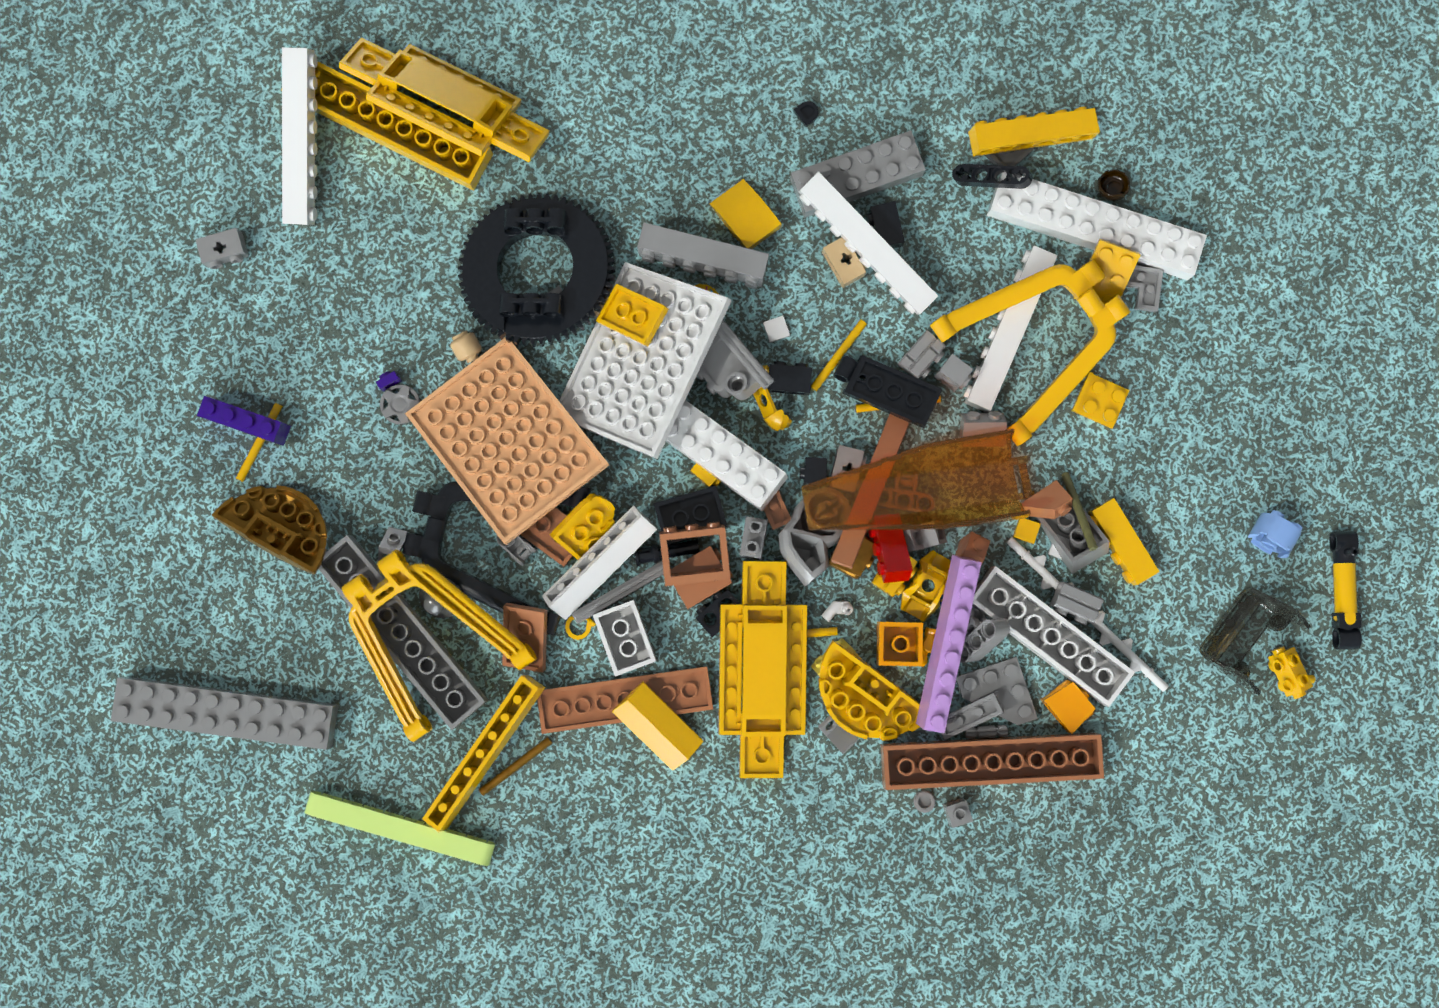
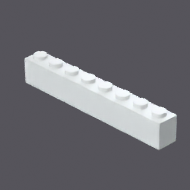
[282,47,318,225]
[799,171,938,315]
[963,246,1058,413]

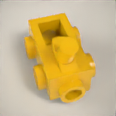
[1268,646,1316,699]

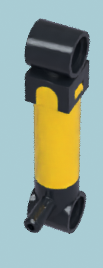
[1329,531,1362,650]

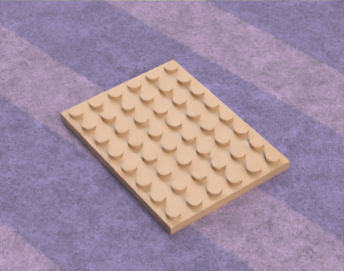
[405,337,609,545]

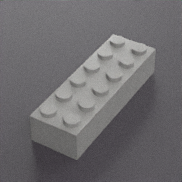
[790,130,926,218]
[637,222,769,289]

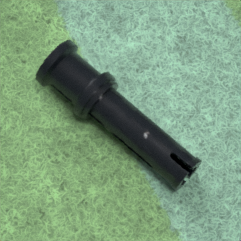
[634,540,699,567]

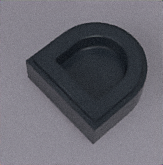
[793,101,819,127]

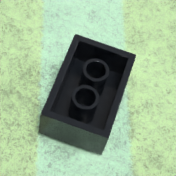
[654,486,728,545]

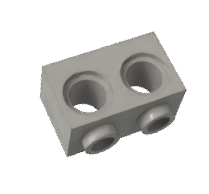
[934,354,973,392]

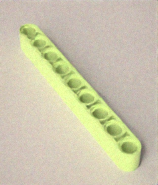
[304,791,496,866]

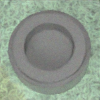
[913,790,935,813]

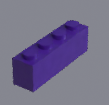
[197,396,291,446]

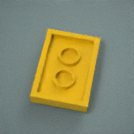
[1074,238,1140,303]
[596,284,669,347]

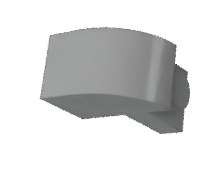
[903,522,948,552]

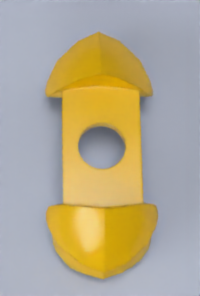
[754,365,792,431]

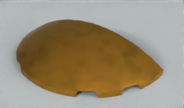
[212,485,327,575]

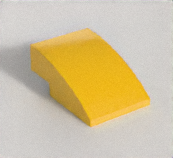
[709,179,782,249]

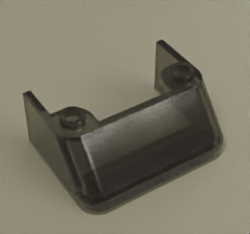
[1199,588,1311,695]

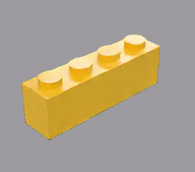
[1088,498,1160,585]

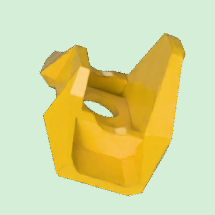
[900,550,951,622]

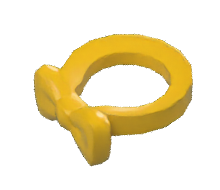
[565,616,596,640]

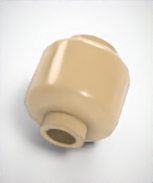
[450,330,482,363]

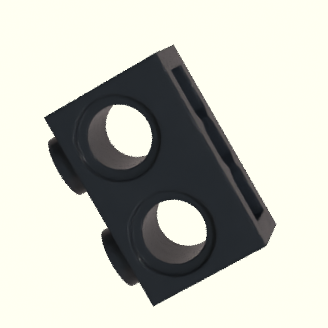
[695,589,740,637]

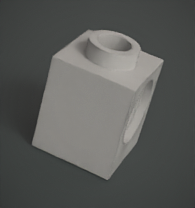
[942,797,973,828]

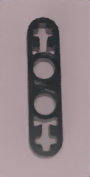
[952,164,1033,189]

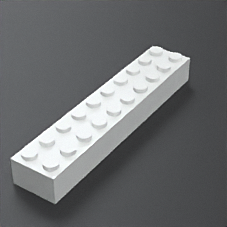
[987,172,1207,280]

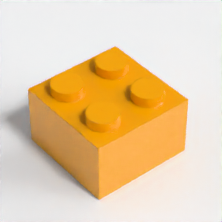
[876,622,923,666]

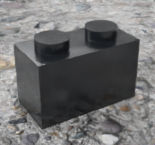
[866,201,905,248]
[767,361,812,396]

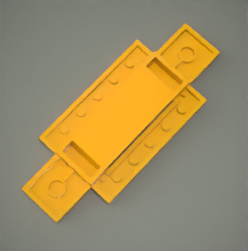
[339,37,549,162]
[718,561,807,778]

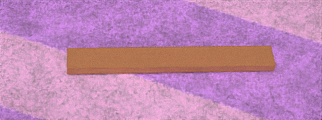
[831,414,910,569]

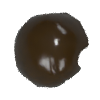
[1097,169,1130,201]

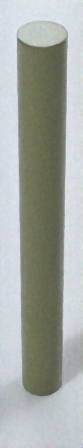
[1061,472,1098,551]

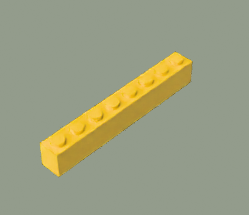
[422,675,546,832]

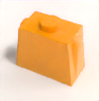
[1040,680,1096,734]

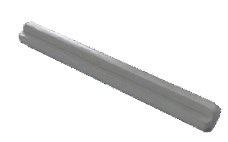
[572,561,664,623]

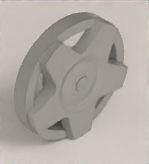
[380,385,420,425]

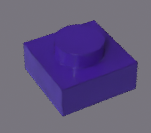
[376,371,402,392]

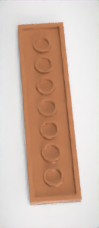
[537,666,713,734]

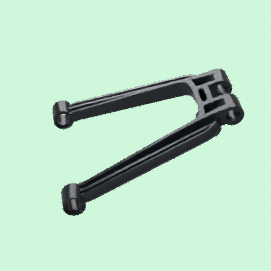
[402,481,591,635]

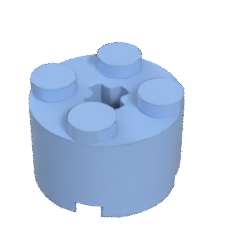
[1248,510,1302,558]

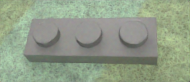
[941,693,1004,740]

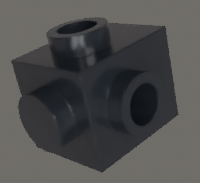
[800,457,827,489]

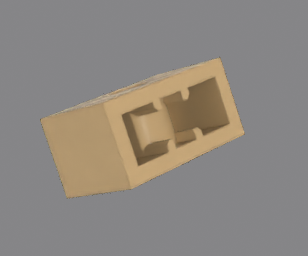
[822,237,867,288]

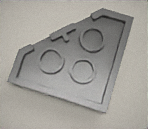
[956,657,1038,725]

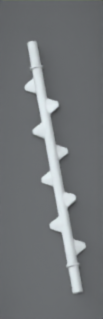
[1006,537,1169,691]

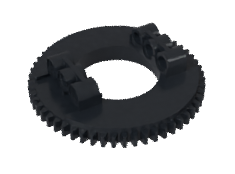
[458,193,616,347]

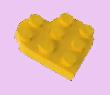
[549,493,615,560]

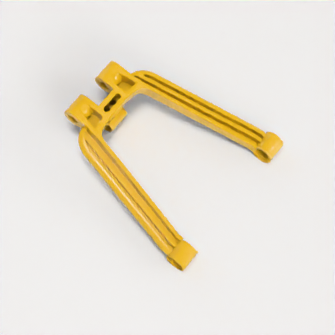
[930,259,1131,446]
[342,549,537,742]

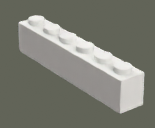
[542,505,657,620]

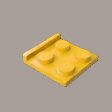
[1071,372,1130,429]

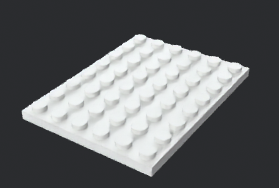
[559,262,731,459]

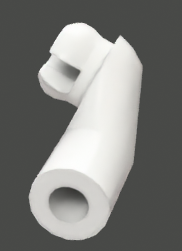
[821,601,853,622]

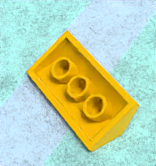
[612,681,704,771]

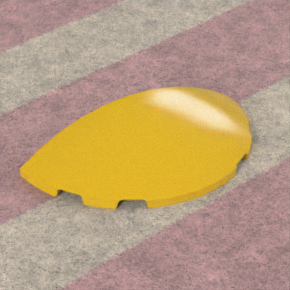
[819,641,920,740]

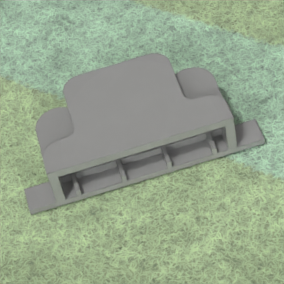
[697,320,774,400]

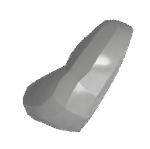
[778,487,851,587]

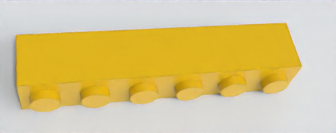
[968,107,1100,156]

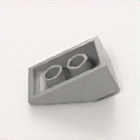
[1036,506,1109,574]

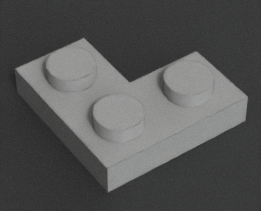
[1126,266,1163,313]

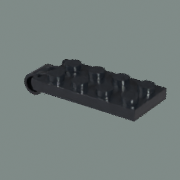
[833,355,942,429]

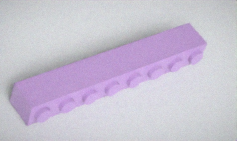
[916,555,982,733]

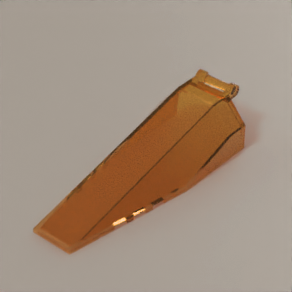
[801,429,1035,530]

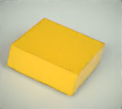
[1013,517,1041,544]

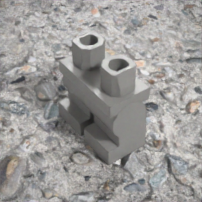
[739,516,768,561]

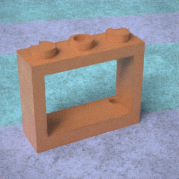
[659,522,730,586]

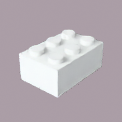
[593,600,657,676]

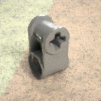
[496,535,537,566]

